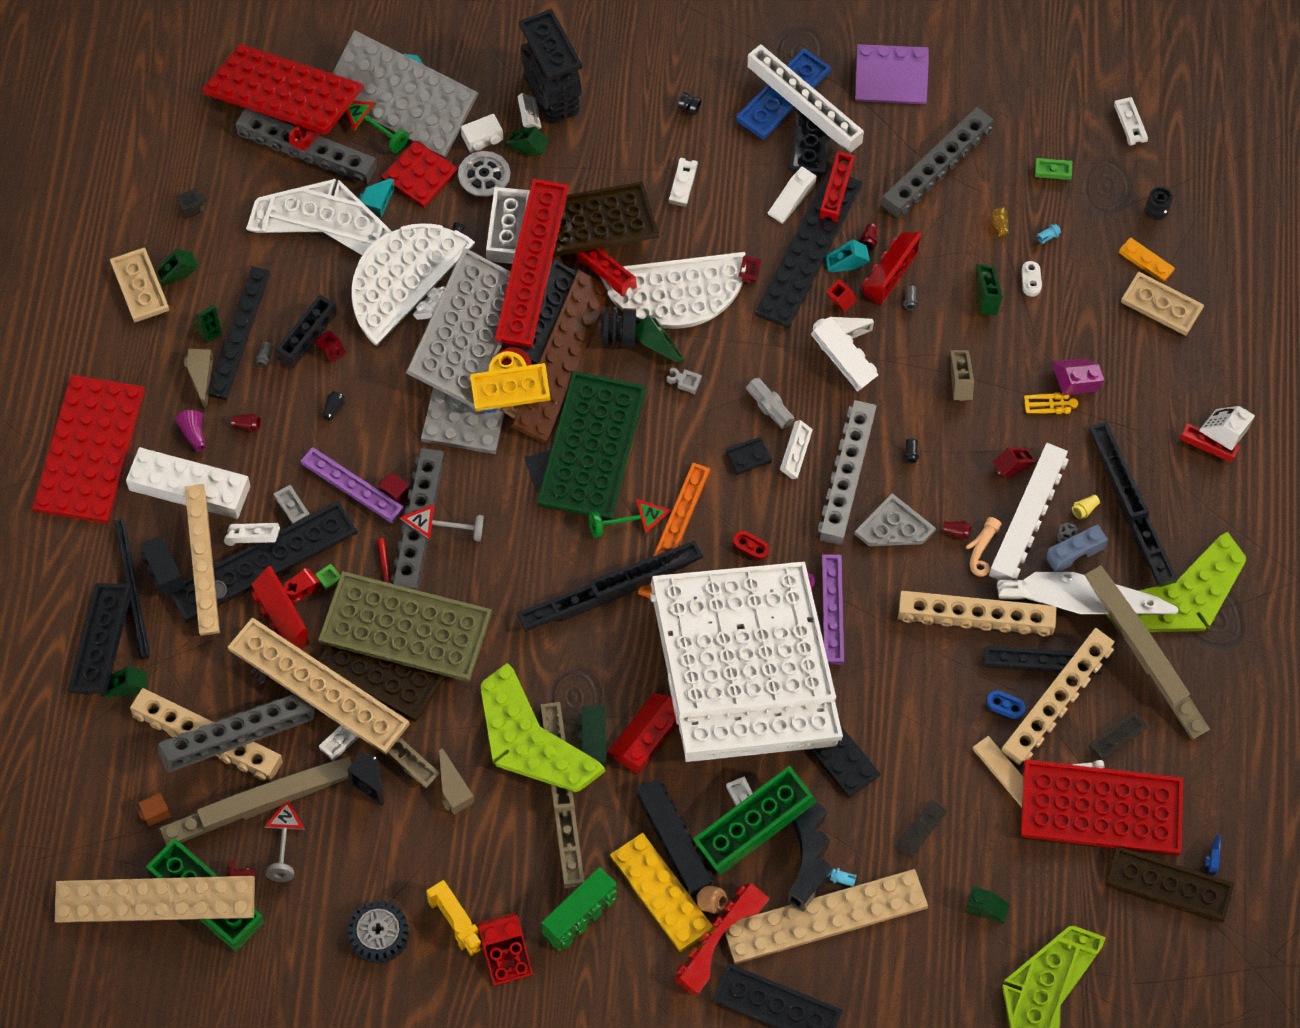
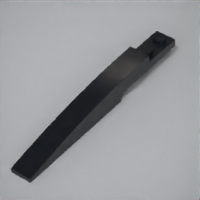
[1089,422,1178,587]
[517,541,703,632]

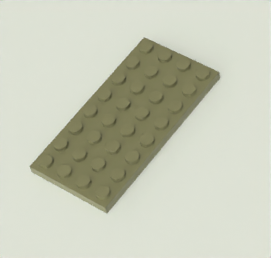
[319,571,492,682]

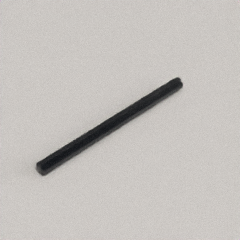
[114,519,150,659]

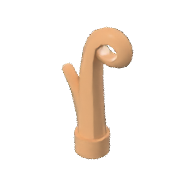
[966,517,1002,577]

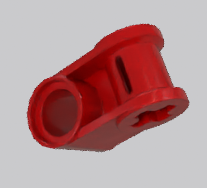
[284,568,321,604]

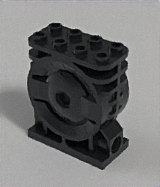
[519,9,582,123]

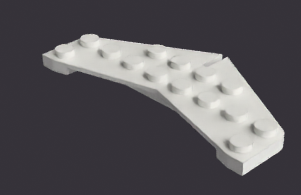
[246,179,392,256]

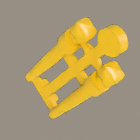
[1024,392,1078,414]

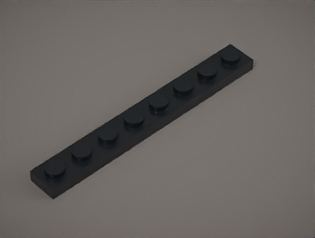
[208,266,270,401]

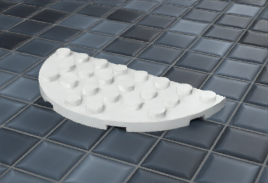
[352,224,475,347]
[600,252,746,329]

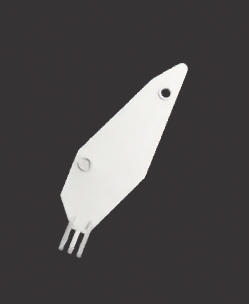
[997,572,1178,614]

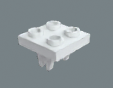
[413,286,445,320]

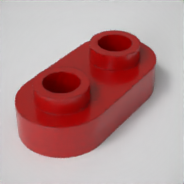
[733,531,769,561]

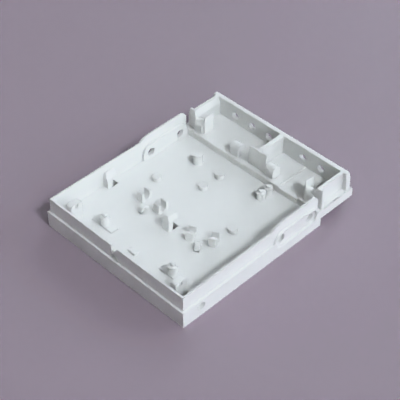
[650,562,843,762]

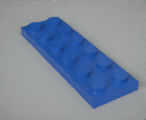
[736,48,831,140]

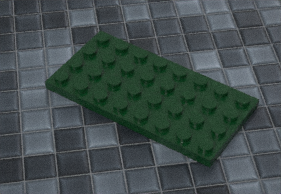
[537,371,646,520]

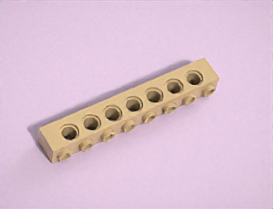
[898,591,1056,636]
[1001,628,1115,766]
[130,688,283,782]

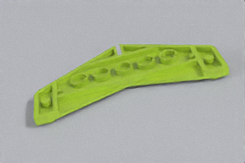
[1106,532,1246,632]
[481,663,606,792]
[1002,926,1106,1028]

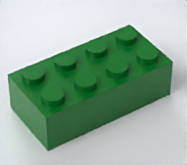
[541,867,617,952]

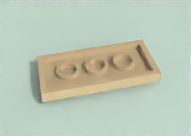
[110,247,170,323]
[1121,271,1204,336]

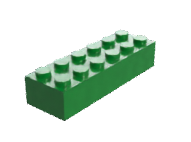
[693,765,817,875]
[146,838,264,952]

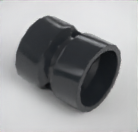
[1145,186,1173,220]

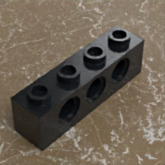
[276,294,336,369]

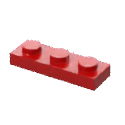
[1180,423,1240,462]

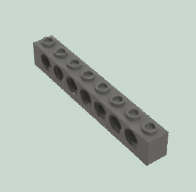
[881,107,994,218]
[236,108,377,184]
[391,448,445,590]
[158,693,315,773]

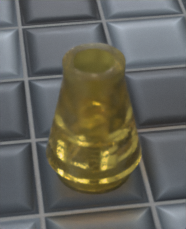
[990,208,1009,236]

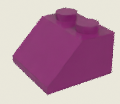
[1052,358,1105,395]

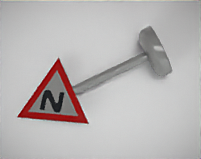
[400,504,484,542]
[264,801,305,882]

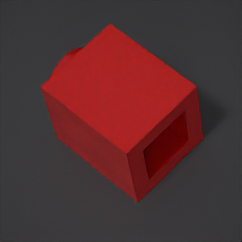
[826,279,858,312]

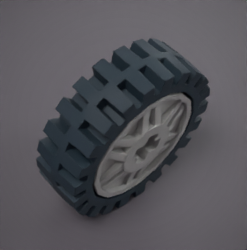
[348,900,409,963]

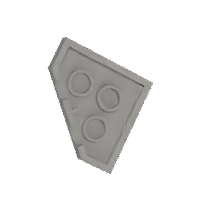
[854,493,936,546]

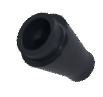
[322,391,345,420]

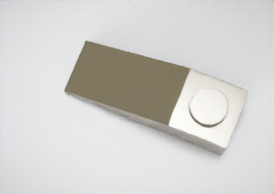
[184,349,213,408]
[950,350,974,401]
[439,748,474,815]

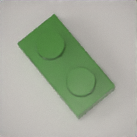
[1035,158,1073,180]

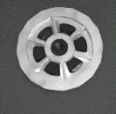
[458,151,511,197]

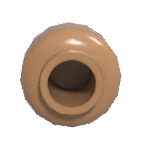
[697,885,728,914]

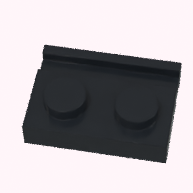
[726,437,772,475]

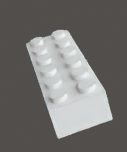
[126,447,250,519]

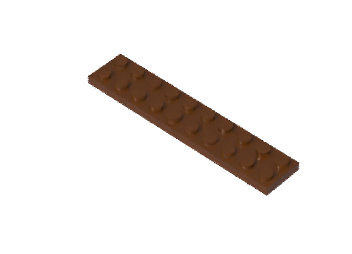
[511,270,610,443]

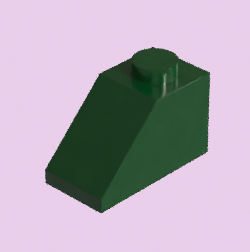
[505,126,549,156]
[154,249,198,286]
[104,666,148,698]
[965,886,1009,924]

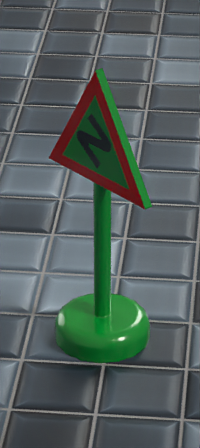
[346,101,409,153]
[589,499,672,539]

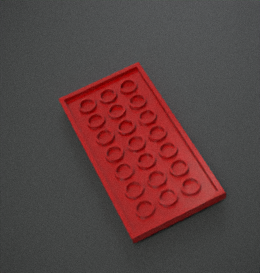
[202,44,363,135]
[32,375,145,524]
[1020,759,1183,856]

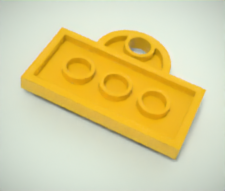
[470,352,551,411]

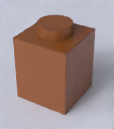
[137,793,171,826]

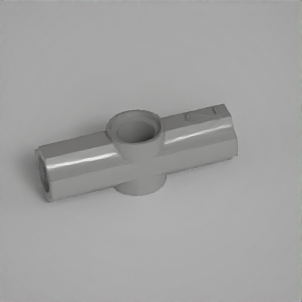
[746,378,795,429]

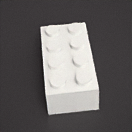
[486,187,530,264]

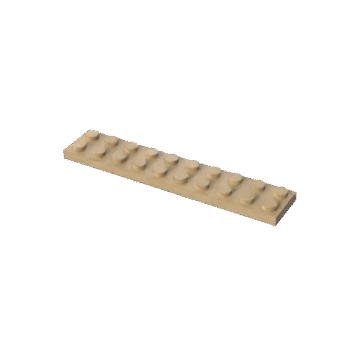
[228,618,410,755]
[724,869,928,965]
[55,876,255,923]

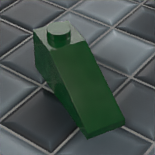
[976,264,1003,315]
[193,305,222,344]
[635,315,685,363]

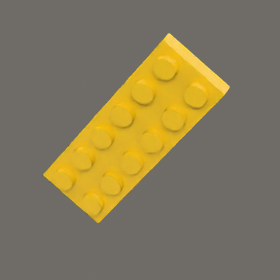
[610,833,713,952]

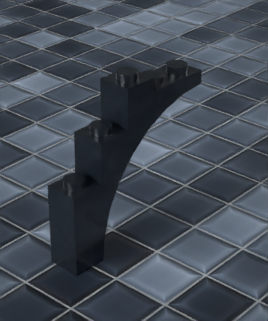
[786,803,833,912]

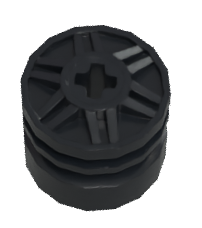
[601,307,636,348]

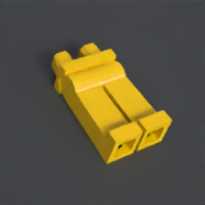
[426,880,481,956]

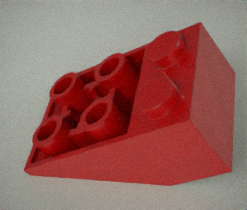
[476,912,533,986]

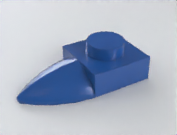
[1205,834,1221,876]

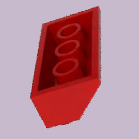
[862,232,922,305]
[251,566,310,649]
[607,693,678,775]

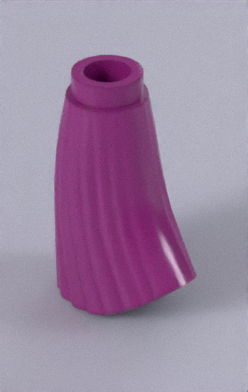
[175,410,206,452]

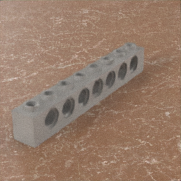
[817,400,877,546]

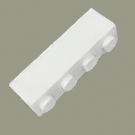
[811,317,878,392]

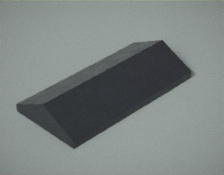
[789,109,830,176]

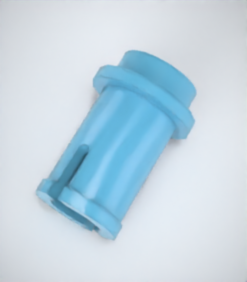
[1036,224,1061,244]
[830,868,857,887]

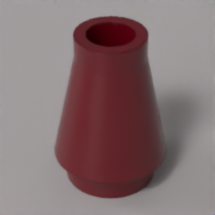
[859,223,877,251]
[231,413,261,432]
[942,521,971,540]

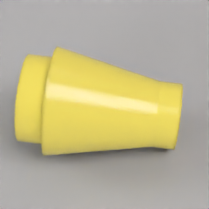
[1072,495,1100,519]

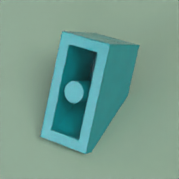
[359,178,395,218]
[825,239,870,272]

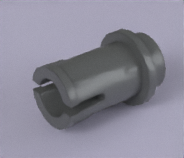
[903,286,918,310]
[255,342,273,367]

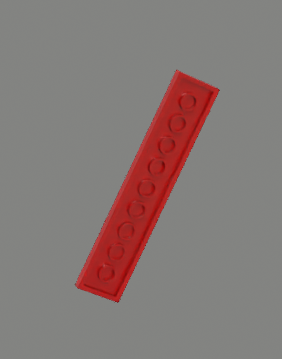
[495,179,569,348]

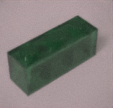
[578,706,606,769]

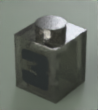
[176,188,207,219]

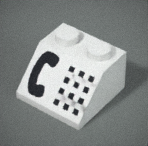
[1199,406,1255,451]

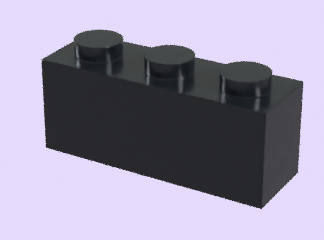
[139,535,185,597]

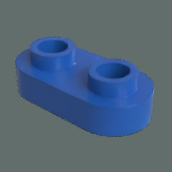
[987,690,1026,719]

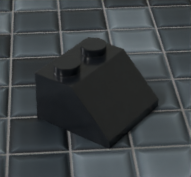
[347,752,385,805]

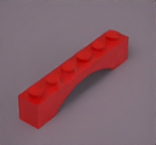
[673,883,770,995]

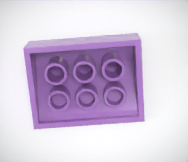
[855,44,929,104]

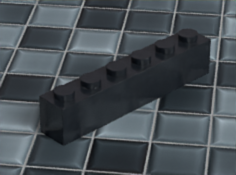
[636,779,714,897]

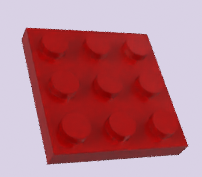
[381,140,458,208]

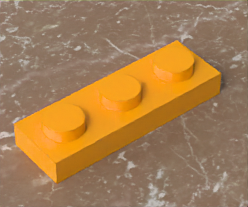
[1119,237,1175,283]

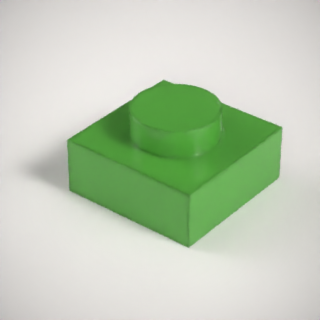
[315,564,341,591]

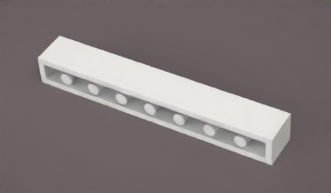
[747,44,864,153]
[989,443,1069,580]

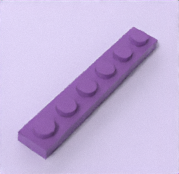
[301,447,404,524]
[822,555,844,665]

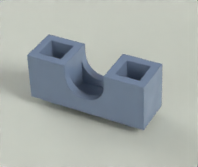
[1046,524,1108,572]

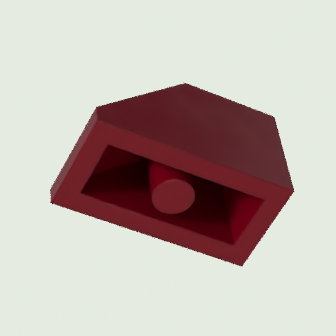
[993,447,1037,477]

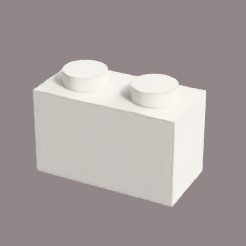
[461,114,503,153]

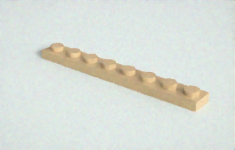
[185,484,220,636]

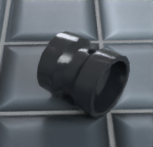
[678,92,702,115]

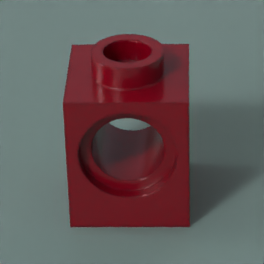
[379,472,410,504]

